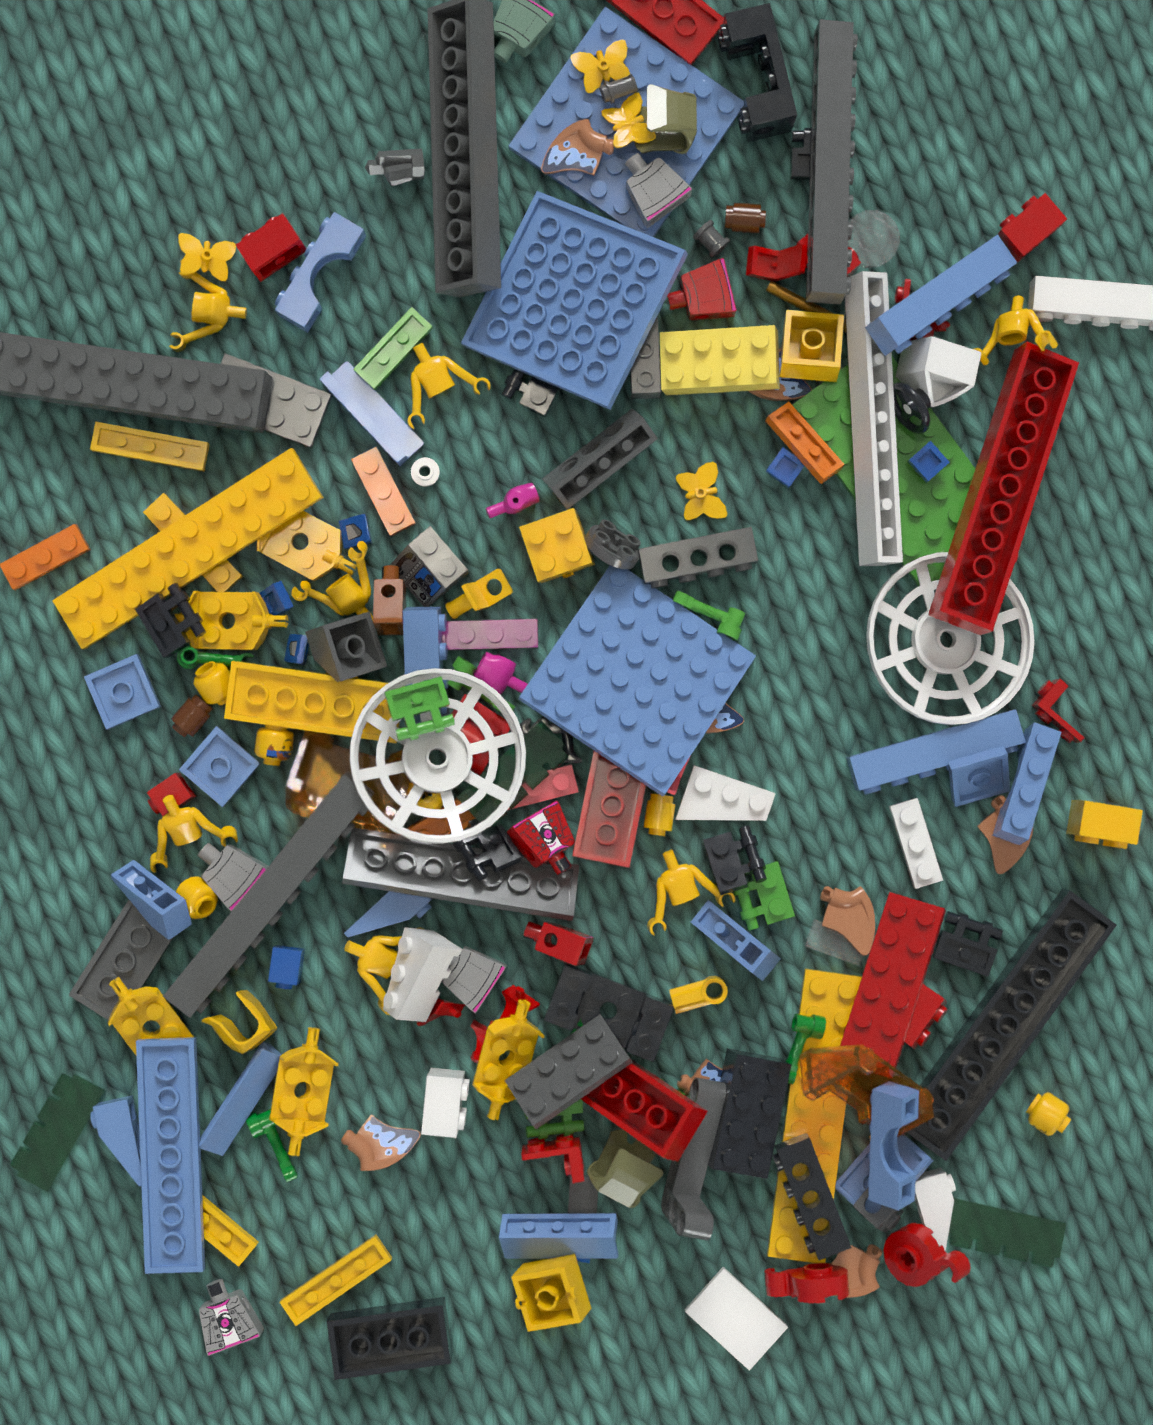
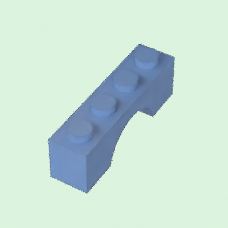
[275,212,366,333]
[992,722,1061,845]
[867,1081,919,1210]

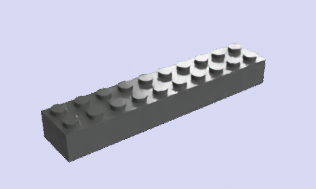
[427,0,501,298]
[0,332,272,433]

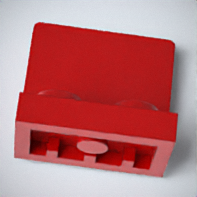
[521,1134,585,1183]

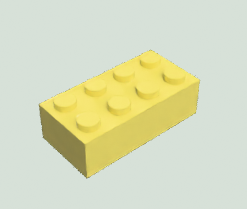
[660,325,780,395]

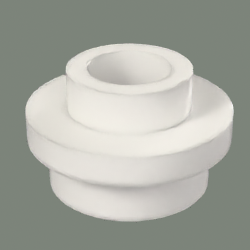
[411,458,440,487]

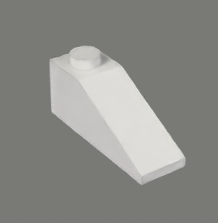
[915,1168,956,1251]

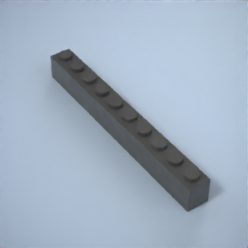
[806,19,858,304]
[163,771,375,1018]

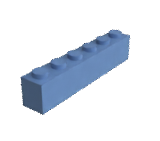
[865,235,1017,356]
[846,709,1026,795]

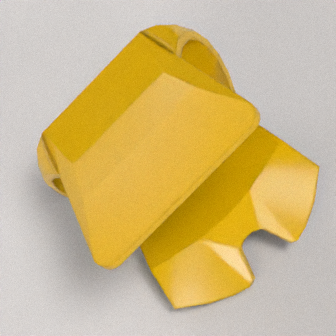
[201,990,277,1054]

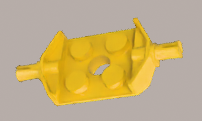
[257,511,357,581]
[174,591,288,650]
[108,977,194,1055]
[472,1000,545,1120]
[269,1027,339,1156]

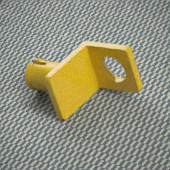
[445,569,513,619]

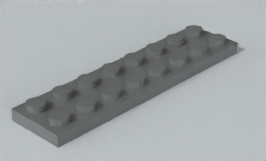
[342,828,579,921]

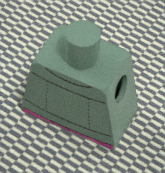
[493,0,555,63]

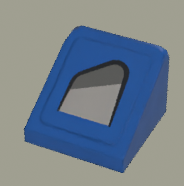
[339,514,373,549]
[284,634,309,665]

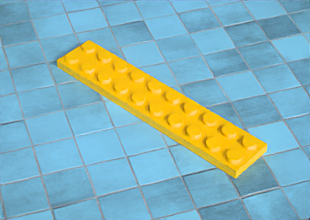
[52,448,324,649]
[767,968,862,1263]

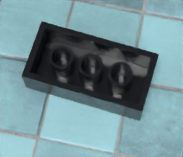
[708,1048,792,1179]
[327,1297,453,1380]

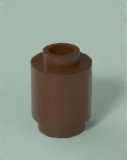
[725,203,766,233]
[171,694,213,737]

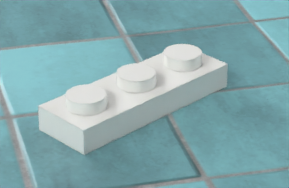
[889,798,943,889]

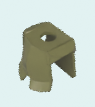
[634,84,697,154]
[587,1130,663,1208]

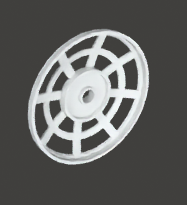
[866,552,1034,725]
[350,668,526,844]

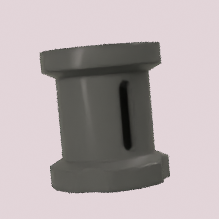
[693,220,731,258]

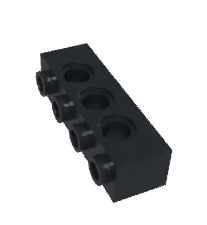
[772,1133,852,1260]

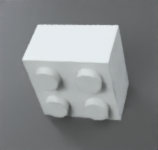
[421,1068,470,1138]

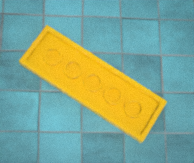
[224,661,404,743]

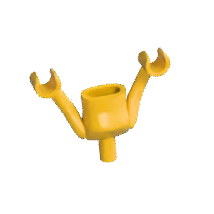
[169,259,247,352]
[973,296,1058,366]
[407,343,491,429]
[291,541,373,620]
[150,795,238,873]
[647,850,735,936]
[344,927,424,1015]

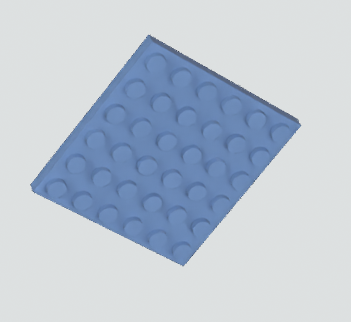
[509,7,745,237]
[461,191,688,410]
[518,565,756,796]

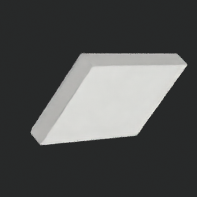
[685,1267,788,1371]

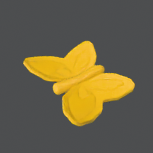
[570,40,630,93]
[601,92,656,148]
[178,233,236,281]
[676,461,727,520]

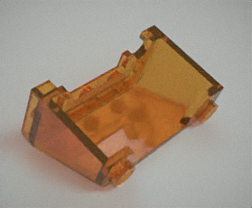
[286,730,411,835]
[800,1045,934,1141]

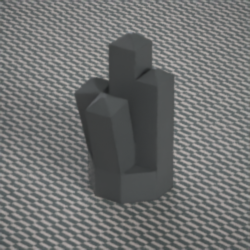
[365,148,425,186]

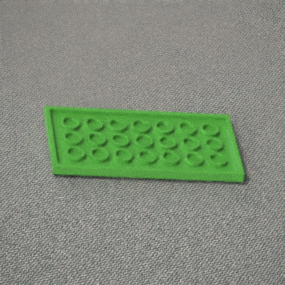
[793,357,975,587]

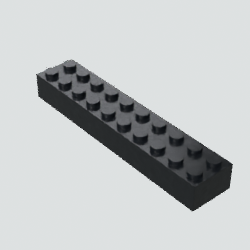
[900,889,1117,1161]

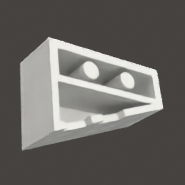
[383,927,462,1022]

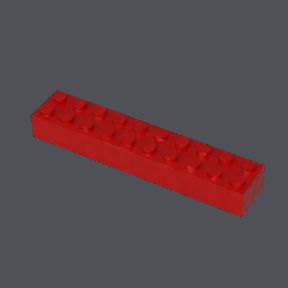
[928,341,1079,635]

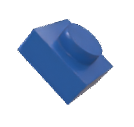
[907,441,949,483]
[766,447,804,488]
[259,581,294,615]

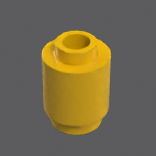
[643,794,676,836]

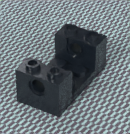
[718,3,797,142]
[544,962,674,1062]

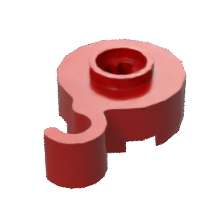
[883,1223,971,1287]
[764,1263,850,1303]

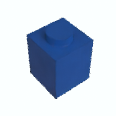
[268,945,305,989]

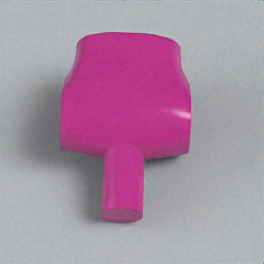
[485,483,539,519]
[473,652,528,695]

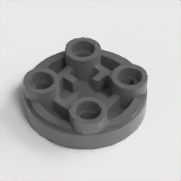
[585,519,641,569]

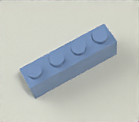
[403,607,449,724]

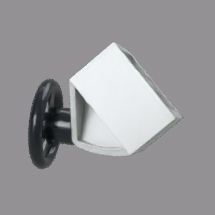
[893,336,981,434]

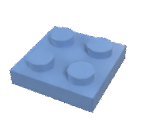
[84,654,161,730]
[179,726,261,807]
[948,745,1010,807]

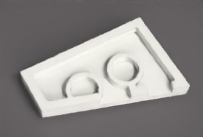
[675,766,776,821]

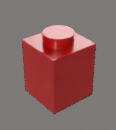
[146,773,196,816]

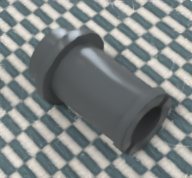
[599,74,638,104]

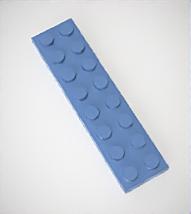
[136,1037,205,1274]

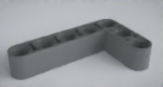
[661,1077,726,1240]

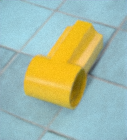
[669,976,728,1014]

